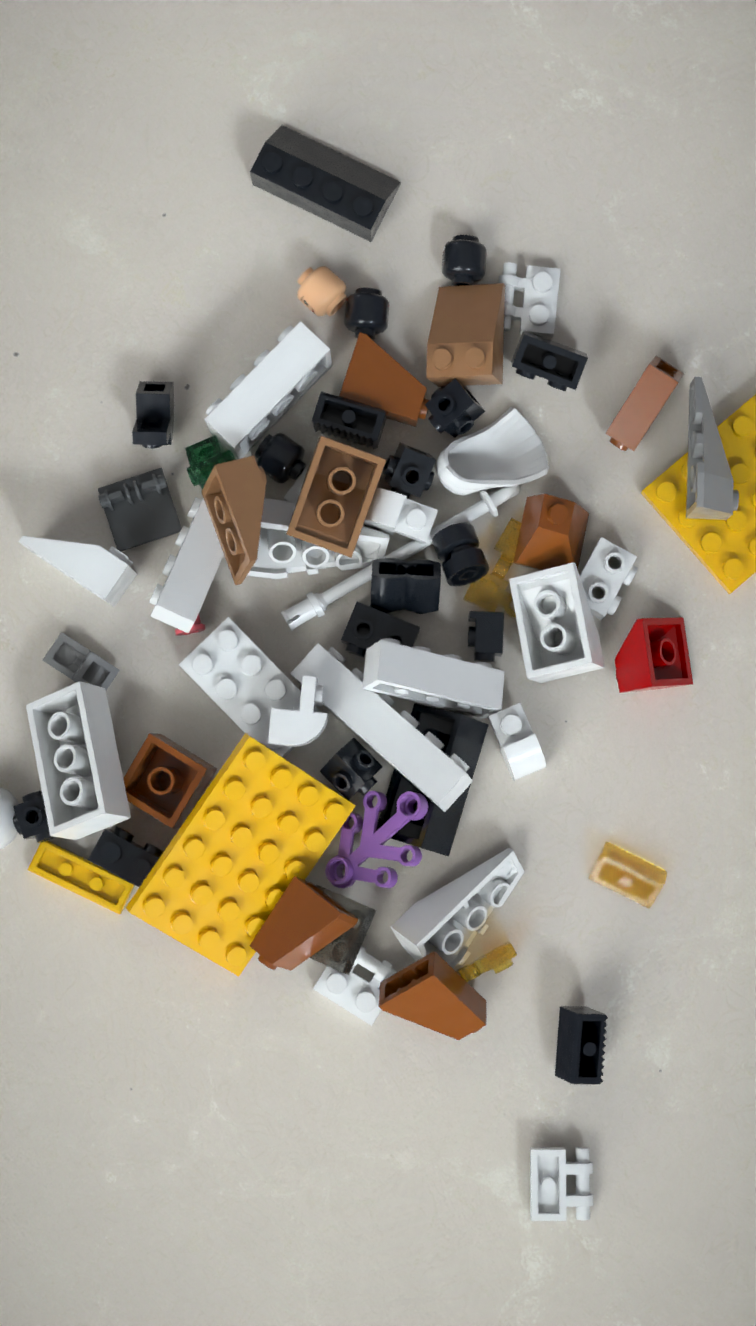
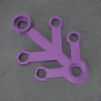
[325,791,428,889]

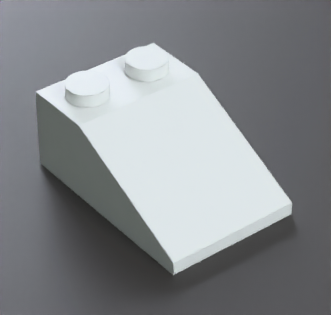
[19,536,137,607]
[509,562,605,683]

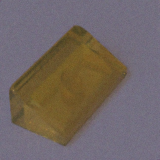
[588,842,667,909]

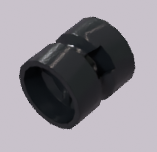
[432,523,489,587]

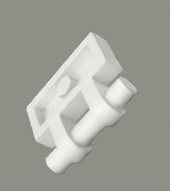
[499,262,561,337]
[313,939,397,1026]
[530,1147,593,1221]

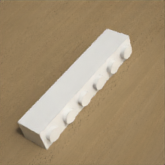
[290,643,473,812]

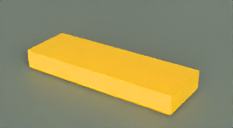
[27,841,135,914]

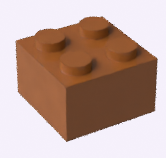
[123,733,217,829]

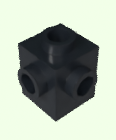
[425,378,485,437]
[383,442,436,499]
[320,738,383,801]
[13,791,56,843]

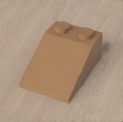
[426,283,505,387]
[286,436,386,558]
[201,456,267,585]

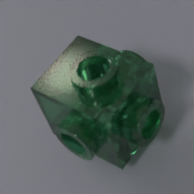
[185,435,236,489]

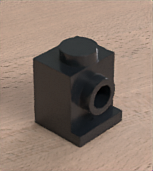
[468,611,504,662]

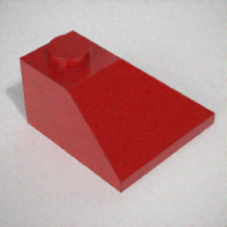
[615,617,693,693]

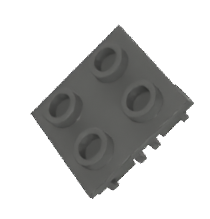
[97,467,182,551]

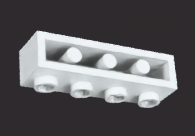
[149,497,224,633]
[362,638,505,718]

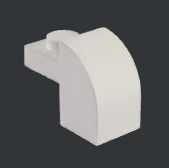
[363,488,438,544]
[268,676,328,747]
[488,703,546,781]

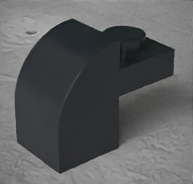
[132,381,174,449]

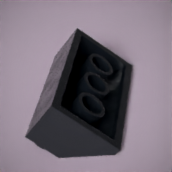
[250,125,401,242]
[376,703,489,857]

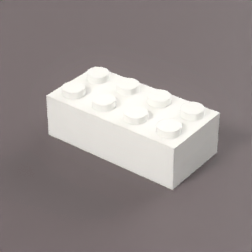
[204,321,332,459]
[179,617,322,758]
[26,681,131,840]

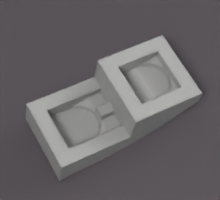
[43,632,120,690]

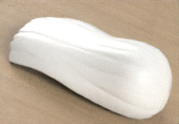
[436,407,549,496]

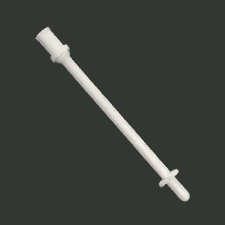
[281,485,520,631]

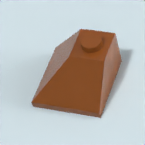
[513,493,589,571]

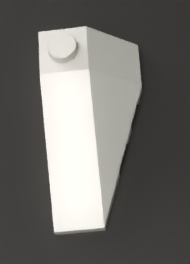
[247,498,390,579]
[391,848,524,971]

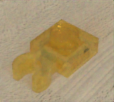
[463,573,516,619]
[458,941,517,982]

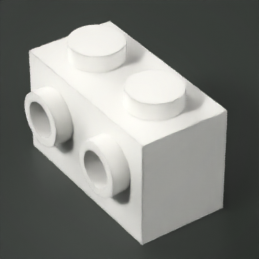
[579,537,638,620]

